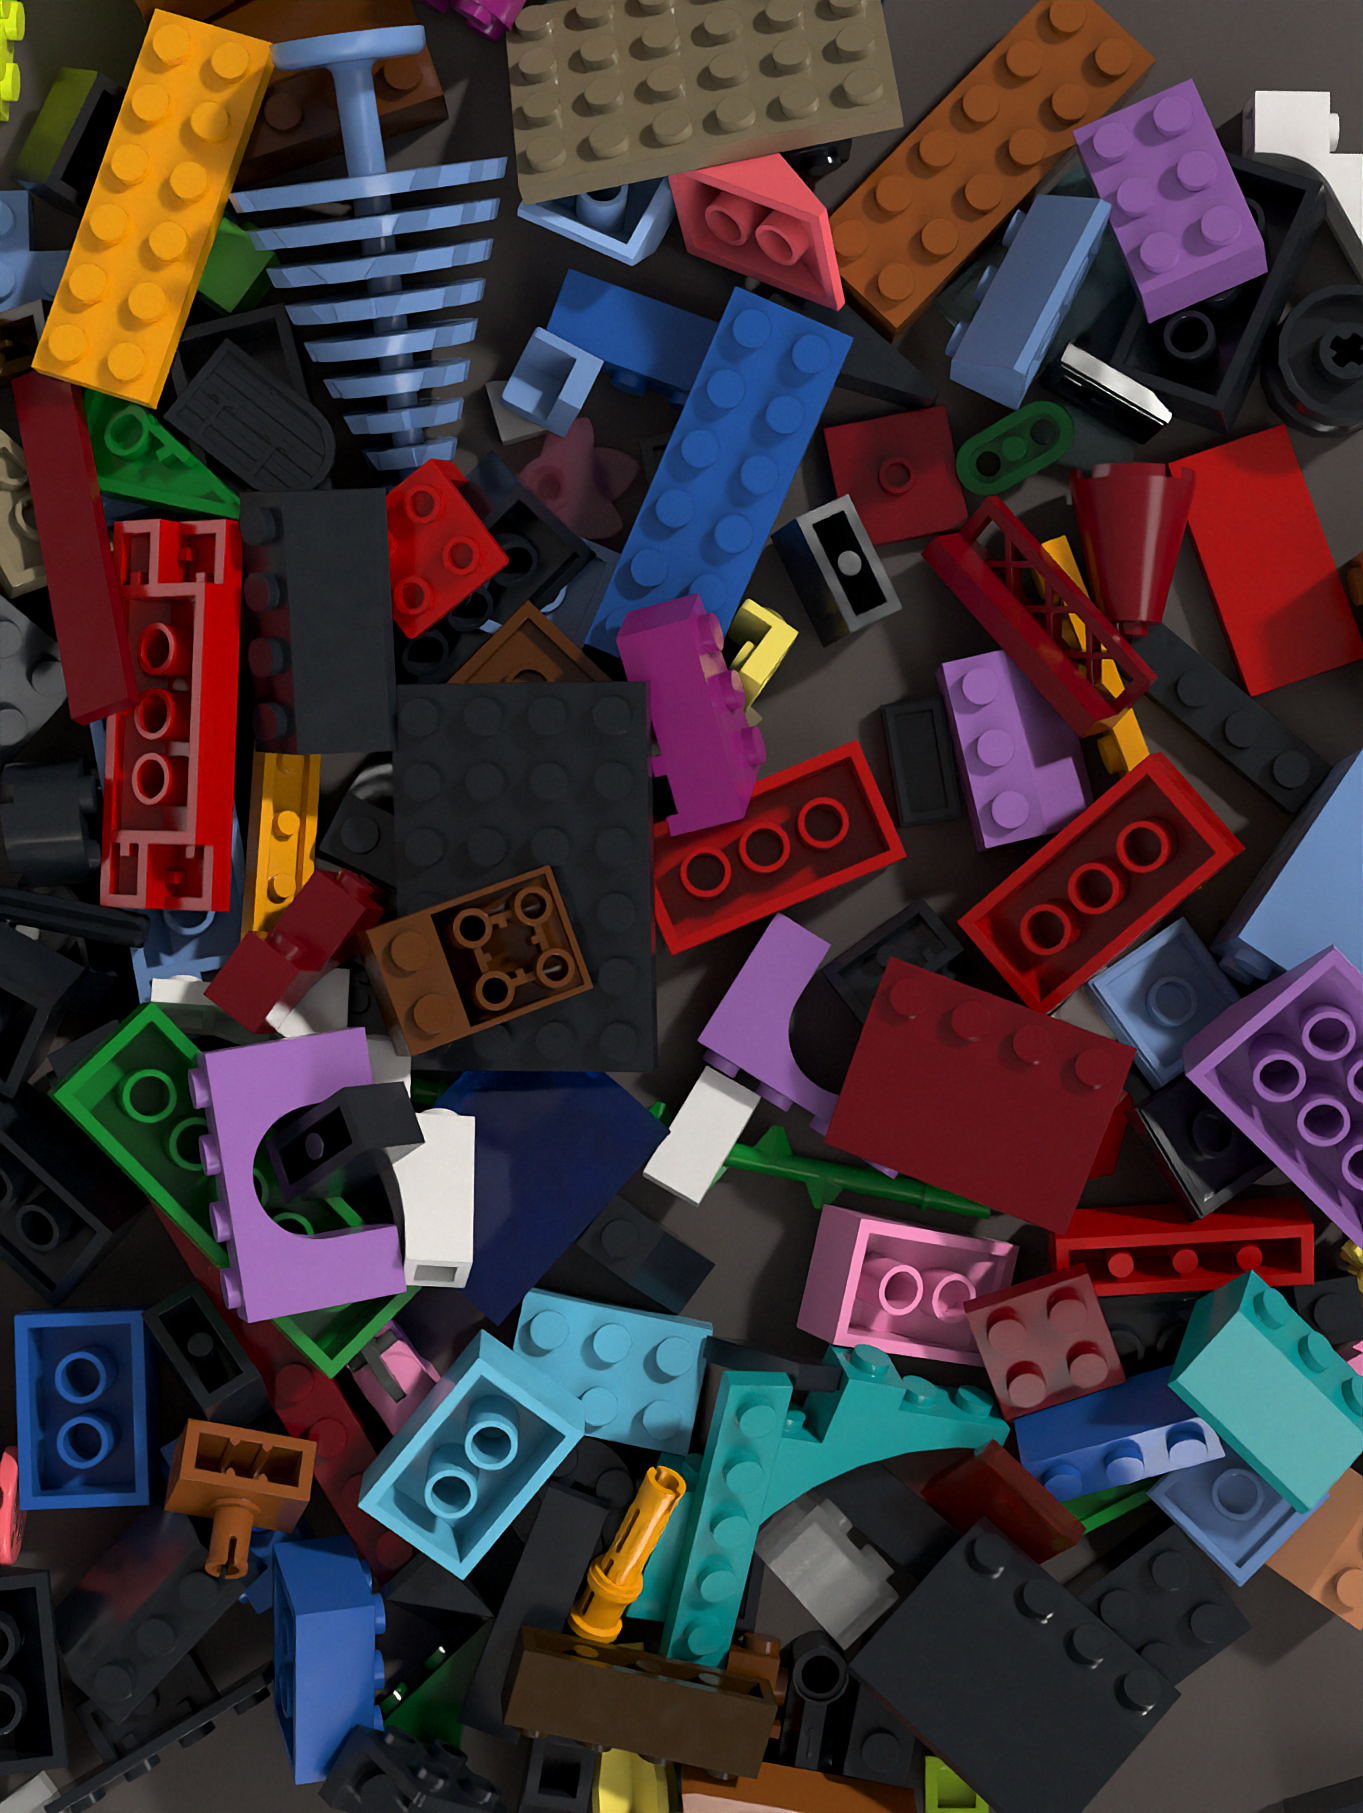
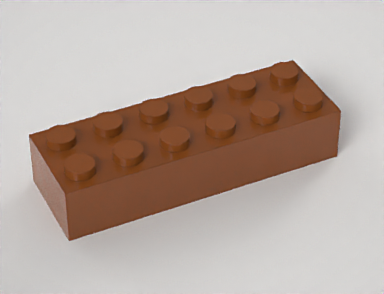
[828,0,1156,345]

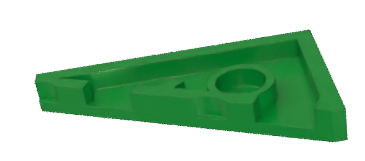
[83,388,241,522]

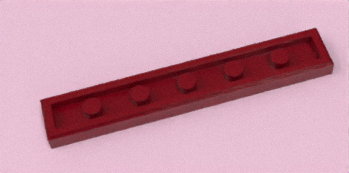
[11,370,140,726]

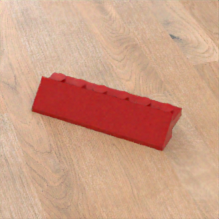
[100,519,243,912]

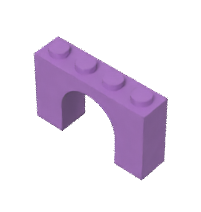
[697,912,899,1179]
[188,1027,407,1323]

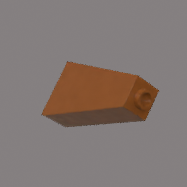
[681,1762,917,1813]

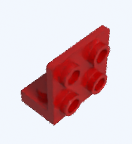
[386,458,509,639]

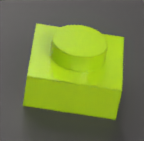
[923,1750,989,1813]

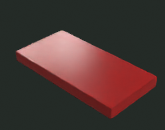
[1166,424,1363,698]

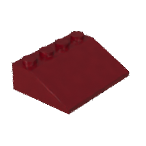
[823,956,1137,1237]

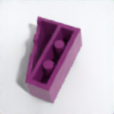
[616,593,766,837]

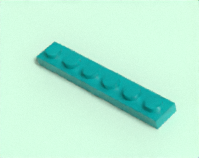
[657,1371,793,1669]

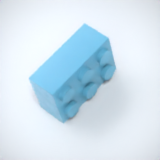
[513,1285,713,1456]
[358,1329,585,1580]

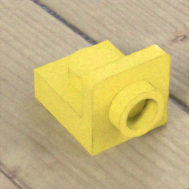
[727,599,799,713]

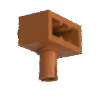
[164,1418,317,1579]

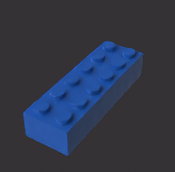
[584,286,854,659]

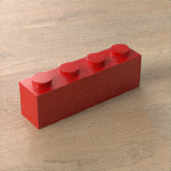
[1047,1196,1314,1297]

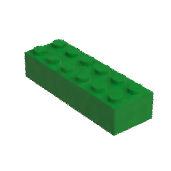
[47,1001,423,1379]

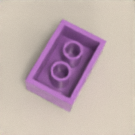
[1072,78,1268,323]

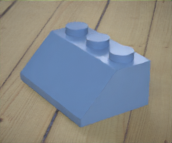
[945,194,1112,411]

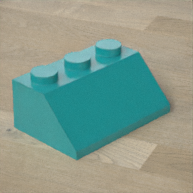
[1167,1269,1363,1515]

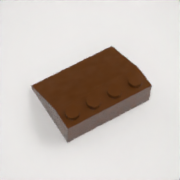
[201,0,449,191]

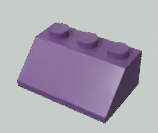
[935,650,1094,853]

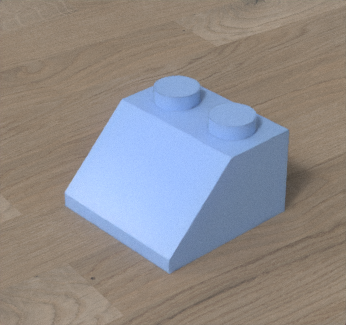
[517,176,677,266]

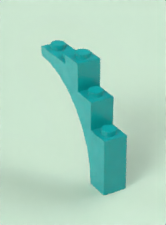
[624,1343,1010,1622]

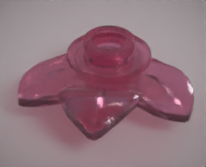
[520,417,639,540]

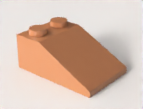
[1264,1467,1363,1631]

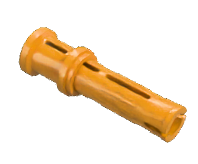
[566,1466,686,1643]

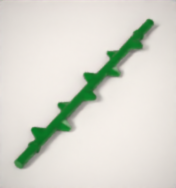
[410,1076,991,1220]

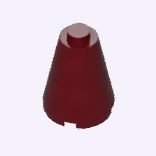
[1069,463,1196,639]

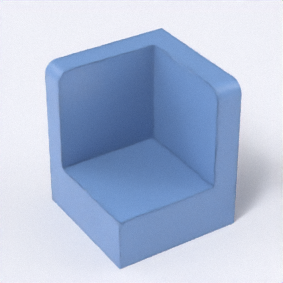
[499,327,604,438]

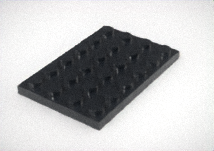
[392,681,658,1073]

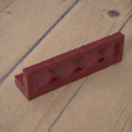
[921,495,1159,738]

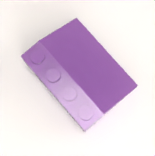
[1182,944,1363,1251]

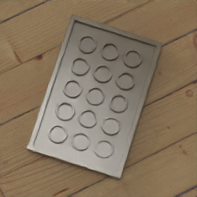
[506,0,904,206]

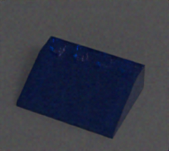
[353,1071,671,1326]

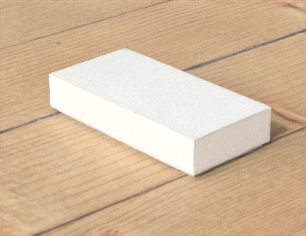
[643,1066,761,1208]

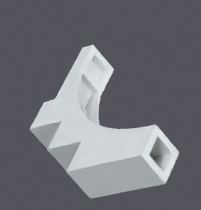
[151,968,475,1288]

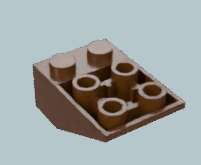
[353,865,593,1057]

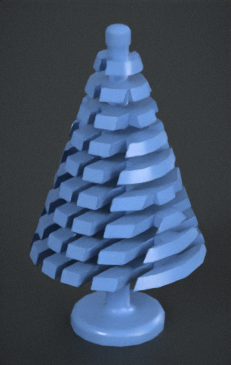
[227,25,508,495]

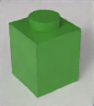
[195,216,281,317]

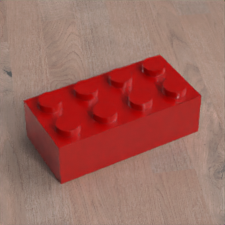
[653,739,907,957]
[957,752,1246,1015]

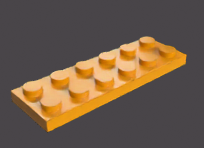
[31,8,274,410]

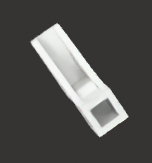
[1242,91,1363,285]

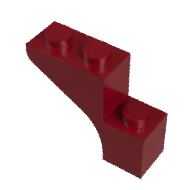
[203,868,397,1034]

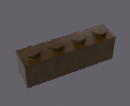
[500,1624,778,1780]

